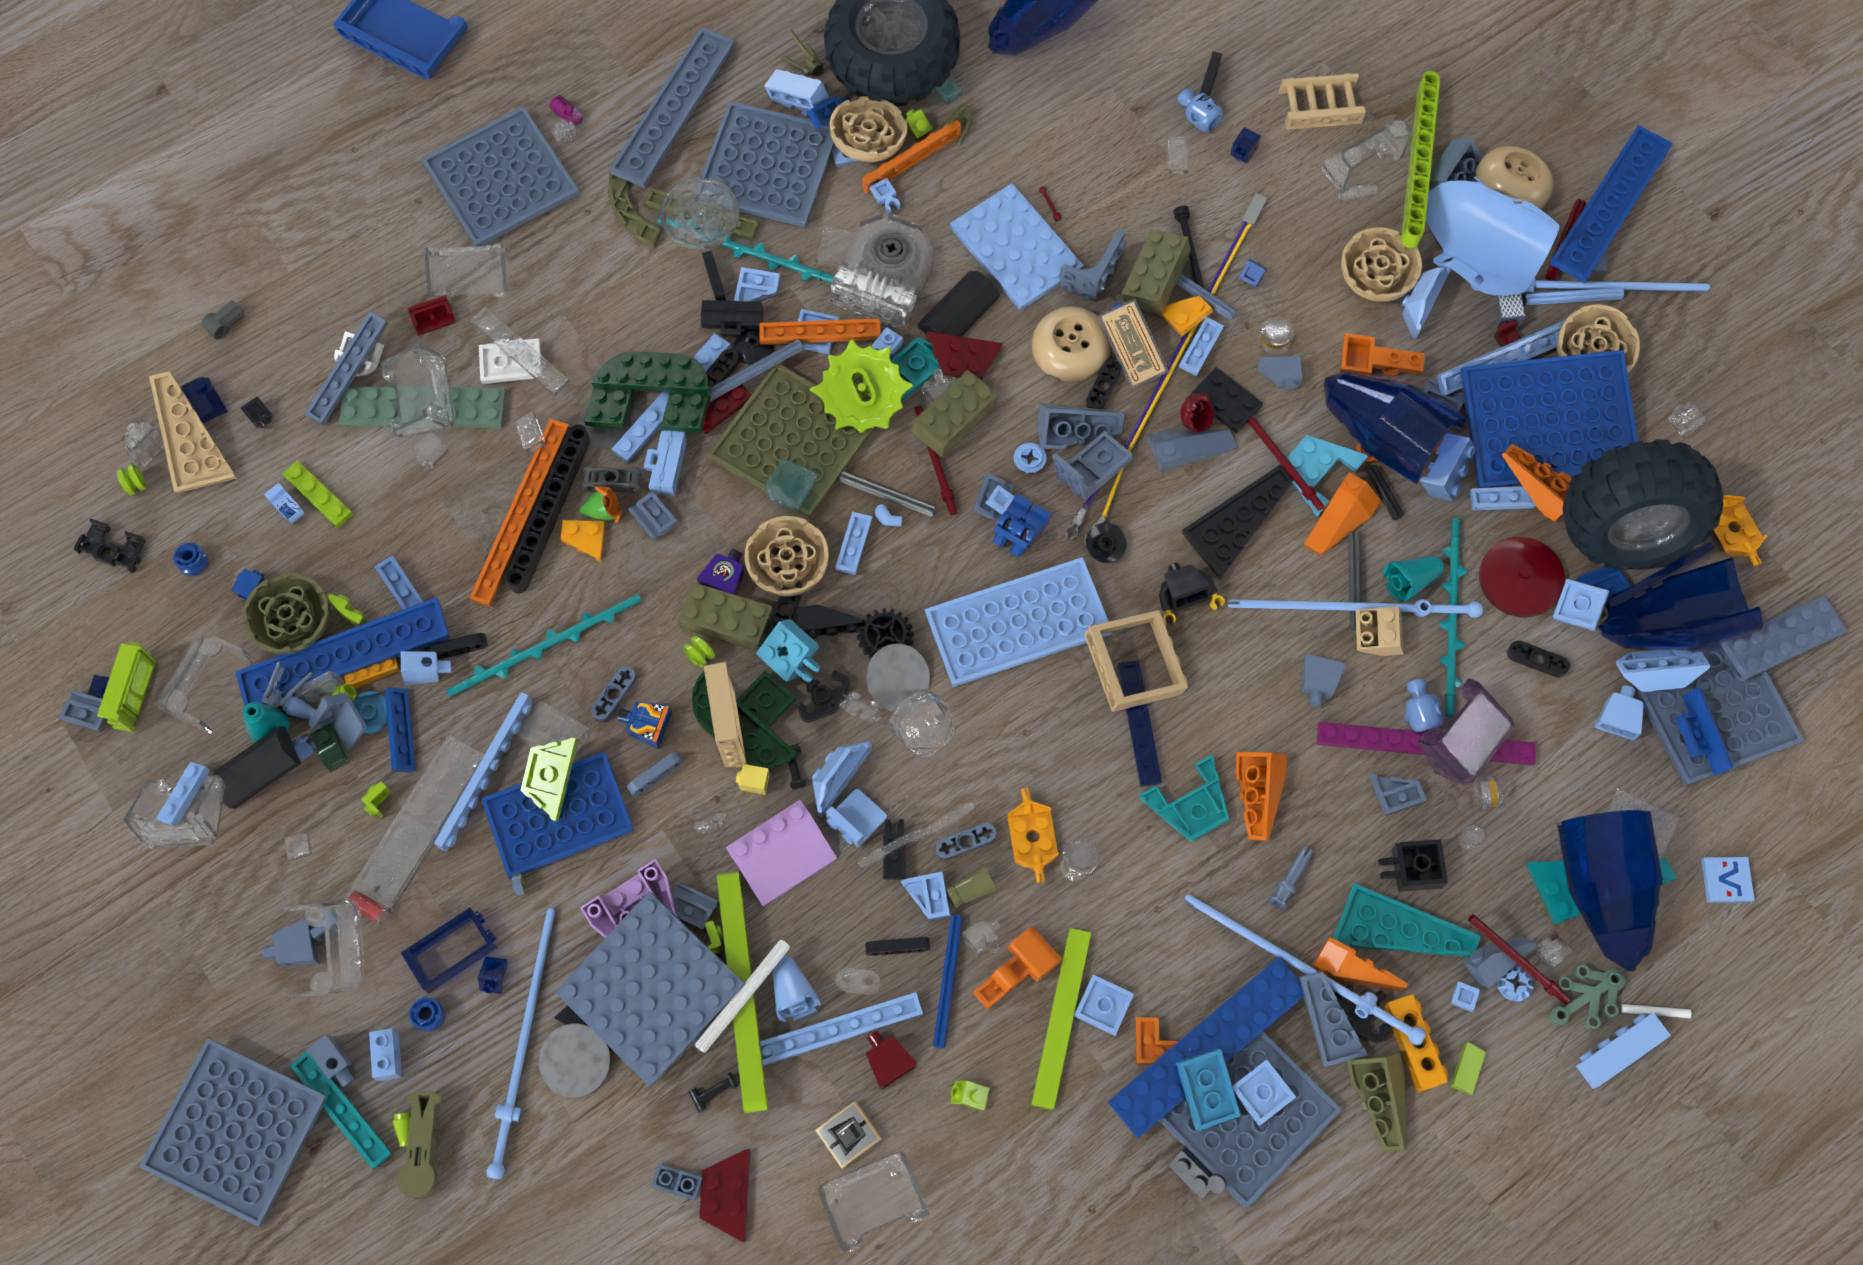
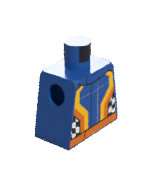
[617,701,672,749]

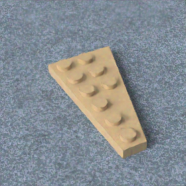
[149,371,237,493]

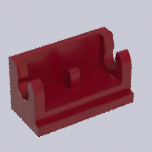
[407,295,456,336]

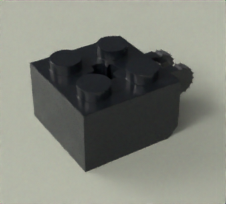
[1378,839,1448,892]

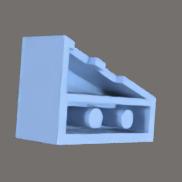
[764,69,830,117]

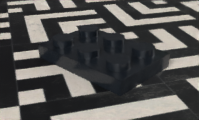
[1190,367,1263,434]

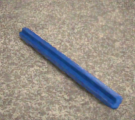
[933,915,963,1048]

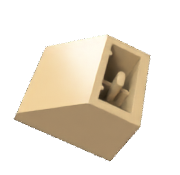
[1355,606,1404,656]

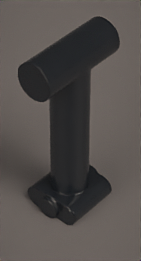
[788,744,806,790]
[688,1072,739,1113]

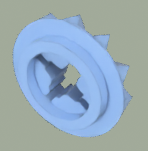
[1014,443,1046,474]
[1497,965,1534,1002]

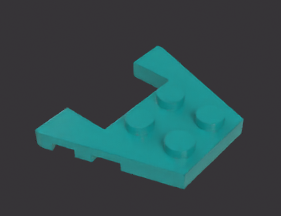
[1139,755,1229,842]

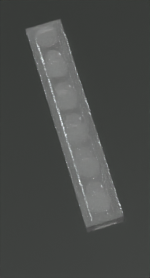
[471,307,570,397]

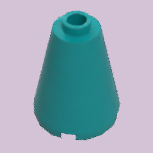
[1383,555,1444,602]
[242,702,291,743]

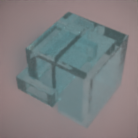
[766,458,818,512]

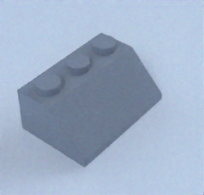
[1429,137,1483,190]

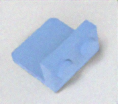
[825,789,887,848]

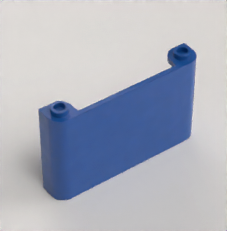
[333,0,468,80]

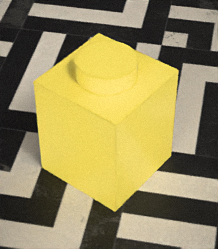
[736,764,770,795]

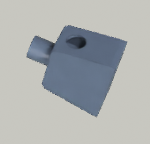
[1301,653,1346,707]
[262,919,320,967]
[307,1035,355,1087]

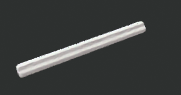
[696,940,790,1053]

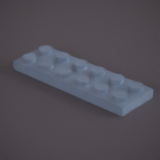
[1720,595,1848,681]

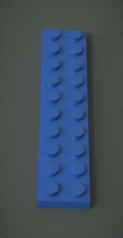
[1550,125,1673,283]
[235,597,450,706]
[1107,957,1304,1139]

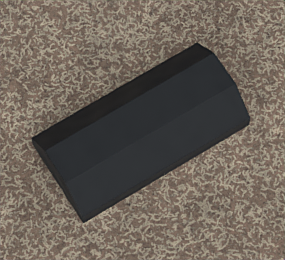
[918,271,1000,337]
[210,726,301,809]

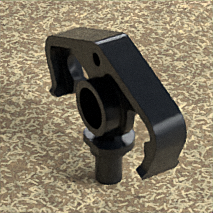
[796,670,850,723]
[1334,984,1390,1043]

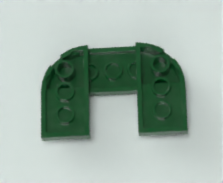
[584,352,712,433]

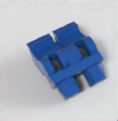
[993,494,1051,557]

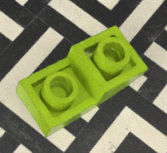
[328,594,368,627]

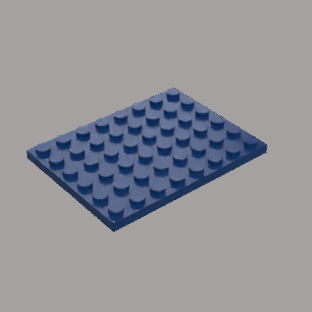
[1460,350,1638,488]

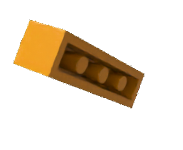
[344,658,401,689]

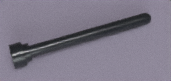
[1173,205,1205,289]

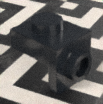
[241,396,273,428]

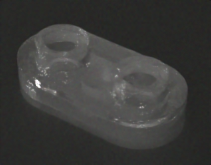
[836,968,881,995]

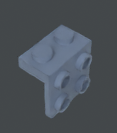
[308,692,366,750]

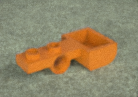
[1340,333,1425,381]
[973,926,1063,1010]

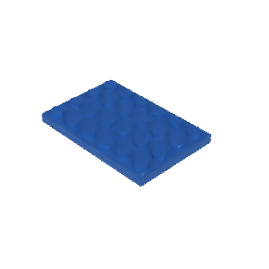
[481,751,634,880]

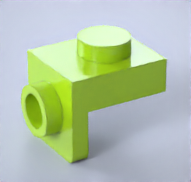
[904,109,933,140]
[361,781,392,819]
[704,920,724,956]
[950,1080,990,1111]

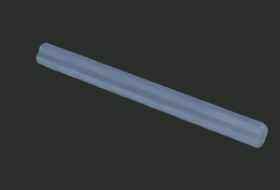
[710,339,804,402]

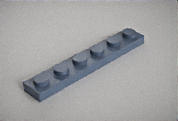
[305,311,389,425]

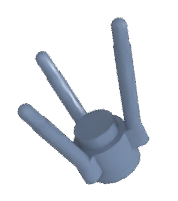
[261,661,313,708]

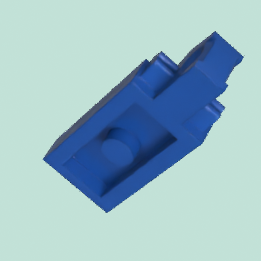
[807,96,851,129]

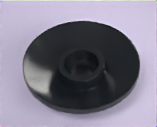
[734,329,774,365]
[1086,523,1127,563]

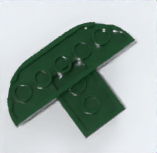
[692,671,798,769]

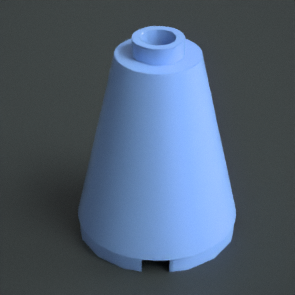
[772,956,821,1022]

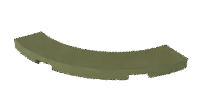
[608,157,662,248]

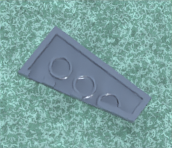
[1299,971,1368,1067]

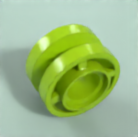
[116,463,147,496]
[682,635,715,668]

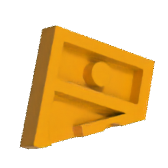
[1161,296,1213,336]
[561,520,605,561]

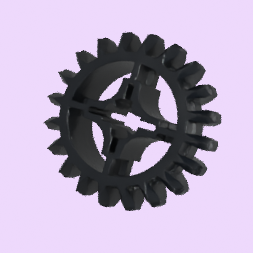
[857,608,914,660]

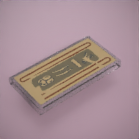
[1097,298,1169,390]

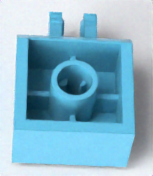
[756,619,820,682]

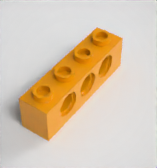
[1383,994,1449,1093]

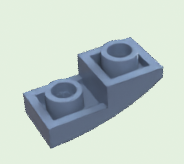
[651,1164,703,1200]

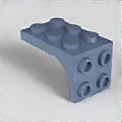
[1060,229,1126,302]
[1053,431,1133,500]

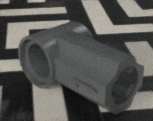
[201,300,244,339]

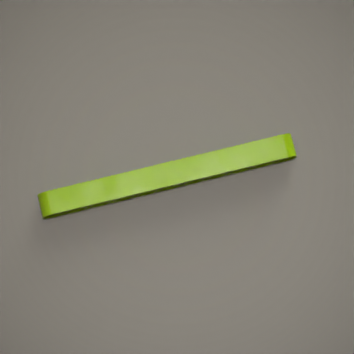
[1401,71,1440,248]
[717,871,768,1114]

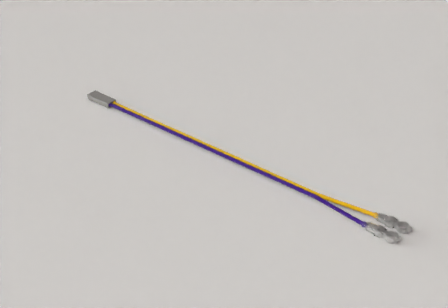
[1065,193,1267,547]

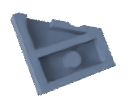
[1369,774,1427,816]

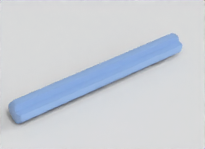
[1524,288,1624,305]

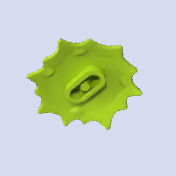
[809,340,913,433]

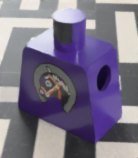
[697,549,745,595]

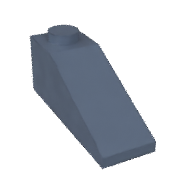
[1463,936,1537,988]

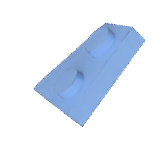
[734,267,781,301]
[901,872,951,920]

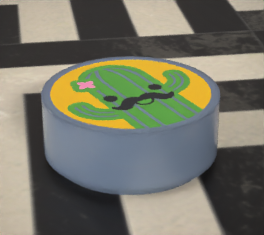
[511,873,526,896]

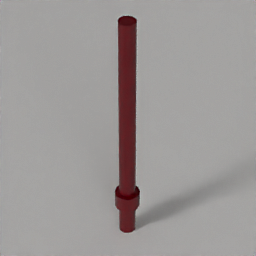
[914,405,958,515]
[1247,417,1325,511]
[1468,914,1571,1005]

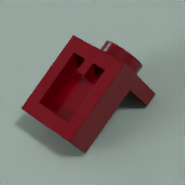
[1494,320,1522,347]

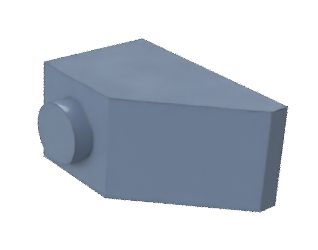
[1257,356,1302,389]

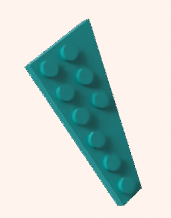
[1525,858,1677,925]
[1333,883,1481,958]

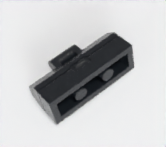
[701,300,764,337]

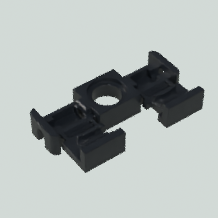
[74,518,146,573]

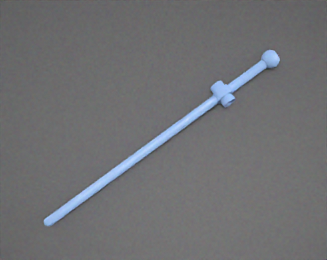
[1471,275,1710,296]
[1228,599,1483,618]
[1185,894,1426,1045]
[486,908,555,1179]

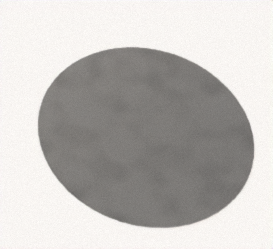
[580,398,643,450]
[866,644,930,712]
[539,1024,610,1098]

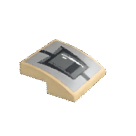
[816,1101,882,1168]

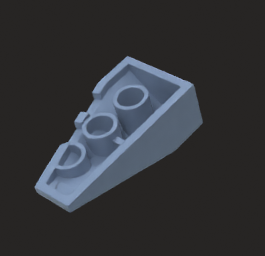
[1037,403,1124,450]
[1146,430,1237,473]

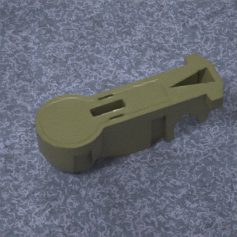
[397,1090,443,1199]

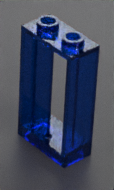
[401,907,498,993]

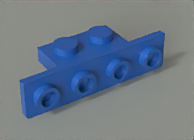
[1676,688,1733,776]

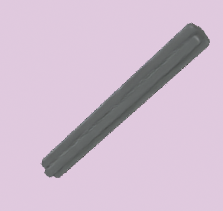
[840,471,936,517]
[1348,532,1362,631]

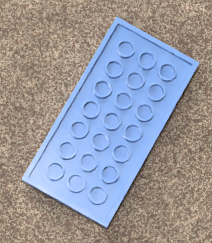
[924,557,1112,687]

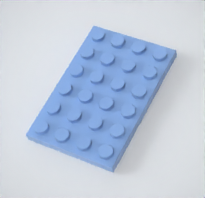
[949,183,1084,311]

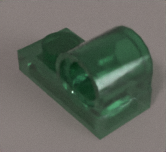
[310,724,350,772]

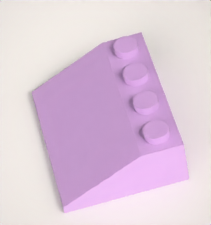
[726,800,837,907]

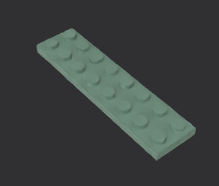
[339,386,506,428]

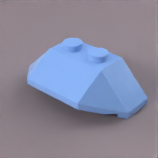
[1402,266,1451,339]
[1616,648,1710,692]
[812,741,872,819]

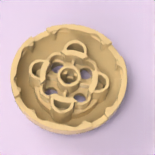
[830,96,907,162]
[1476,146,1553,209]
[1341,227,1422,302]
[1557,305,1640,374]
[1032,306,1112,382]
[744,516,829,597]

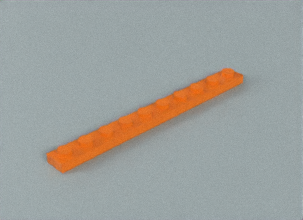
[469,419,570,607]

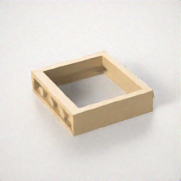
[1084,610,1188,712]
[704,662,746,768]

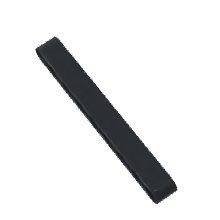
[506,424,590,594]

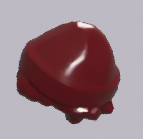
[1180,393,1215,432]

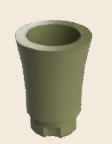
[946,864,997,907]

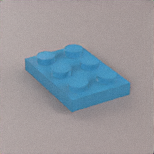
[1176,1048,1241,1131]

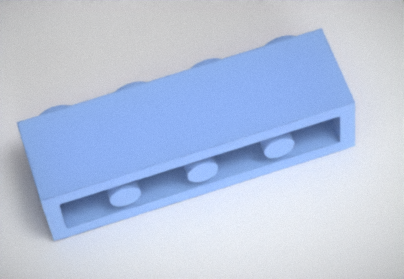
[1576,1013,1671,1089]

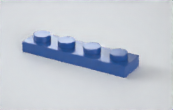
[384,687,416,773]

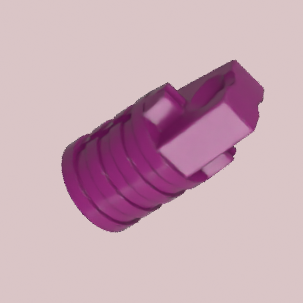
[549,95,583,126]

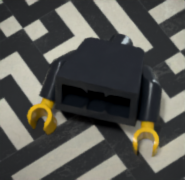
[1159,563,1225,626]

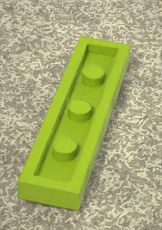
[282,461,353,528]

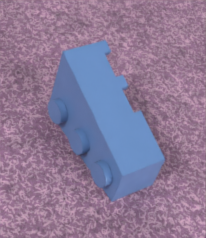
[1420,433,1475,502]

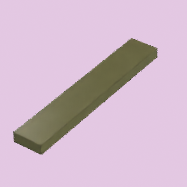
[644,187,760,241]

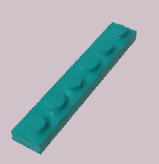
[290,1051,393,1170]

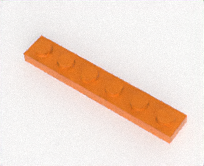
[862,119,961,194]
[759,318,881,345]

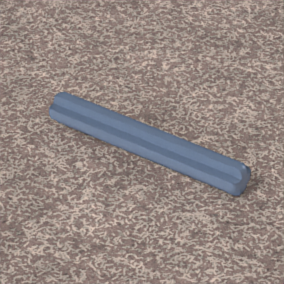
[1176,273,1237,320]

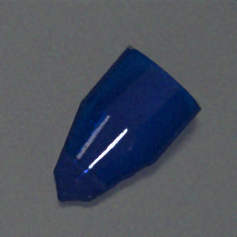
[988,0,1099,56]
[1323,370,1465,484]
[1599,557,1763,650]
[1556,809,1663,971]

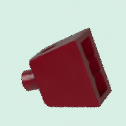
[866,1030,917,1090]

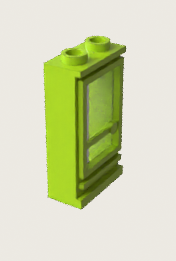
[97,642,157,732]

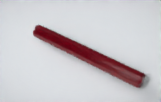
[1545,199,1586,281]

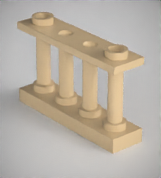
[1279,73,1366,130]

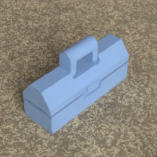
[643,431,687,496]

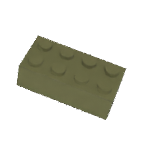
[1121,229,1191,315]
[912,370,998,458]
[678,582,773,652]

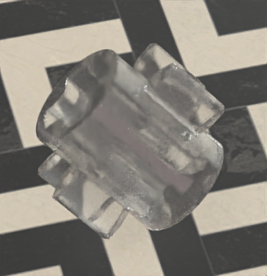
[552,119,577,144]
[1537,938,1566,967]

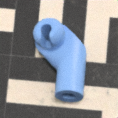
[875,504,902,527]

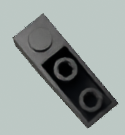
[796,604,863,639]

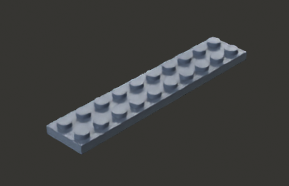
[609,27,735,188]

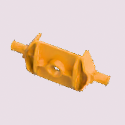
[1713,494,1767,567]
[1007,788,1059,883]

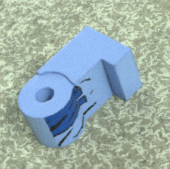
[264,483,305,524]

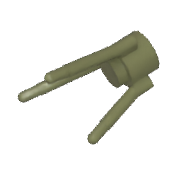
[782,30,823,76]
[930,104,973,145]

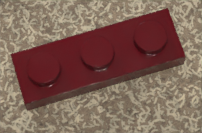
[702,384,752,435]

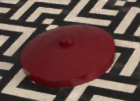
[1479,537,1565,618]

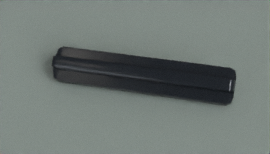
[1366,465,1404,520]

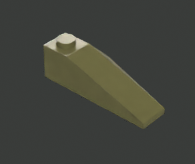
[1347,1052,1407,1151]

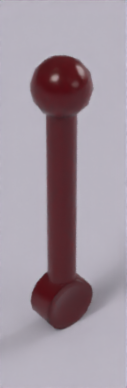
[1039,186,1061,221]

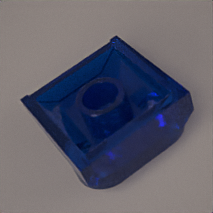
[181,377,228,424]

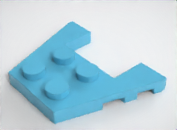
[1287,435,1368,517]

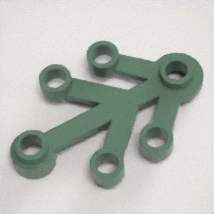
[1549,965,1625,1030]

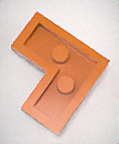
[1135,1017,1179,1065]

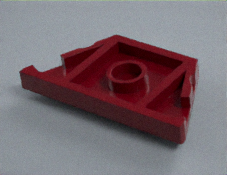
[926,331,1003,380]
[699,1149,750,1242]

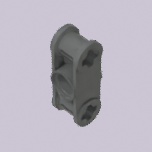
[581,466,642,493]

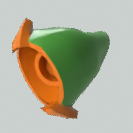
[580,486,622,524]

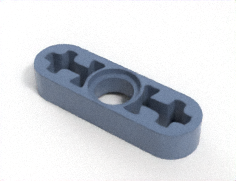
[591,666,637,722]
[627,751,685,797]
[936,823,996,861]

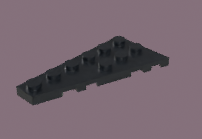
[1182,464,1293,580]

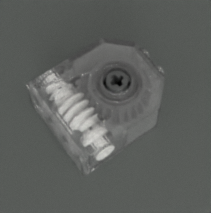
[831,213,934,332]

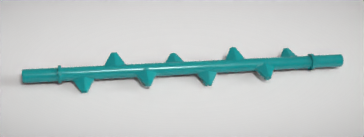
[658,217,837,285]
[1439,518,1467,717]
[446,594,642,697]

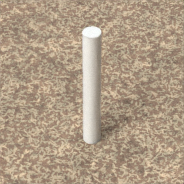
[1620,1004,1691,1018]

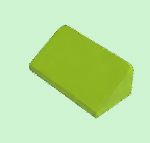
[1450,1042,1486,1095]

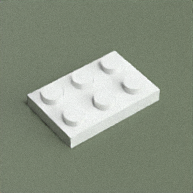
[479,338,543,384]

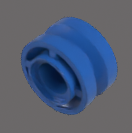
[173,542,208,576]
[409,997,445,1032]

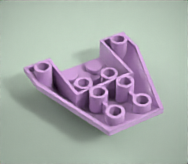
[580,859,677,938]

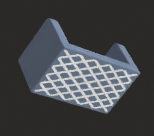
[1491,293,1526,328]

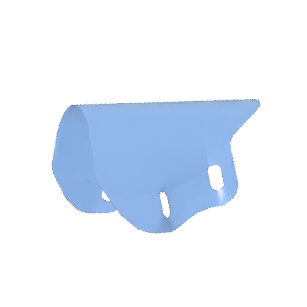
[1426,177,1559,296]

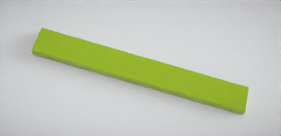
[1031,928,1091,1111]

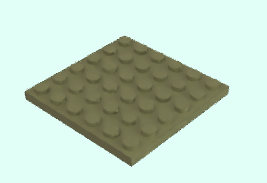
[707,364,875,519]

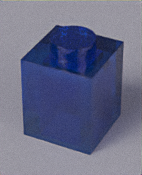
[1230,127,1261,163]

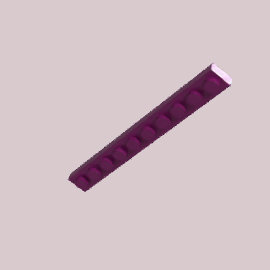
[1317,722,1536,766]

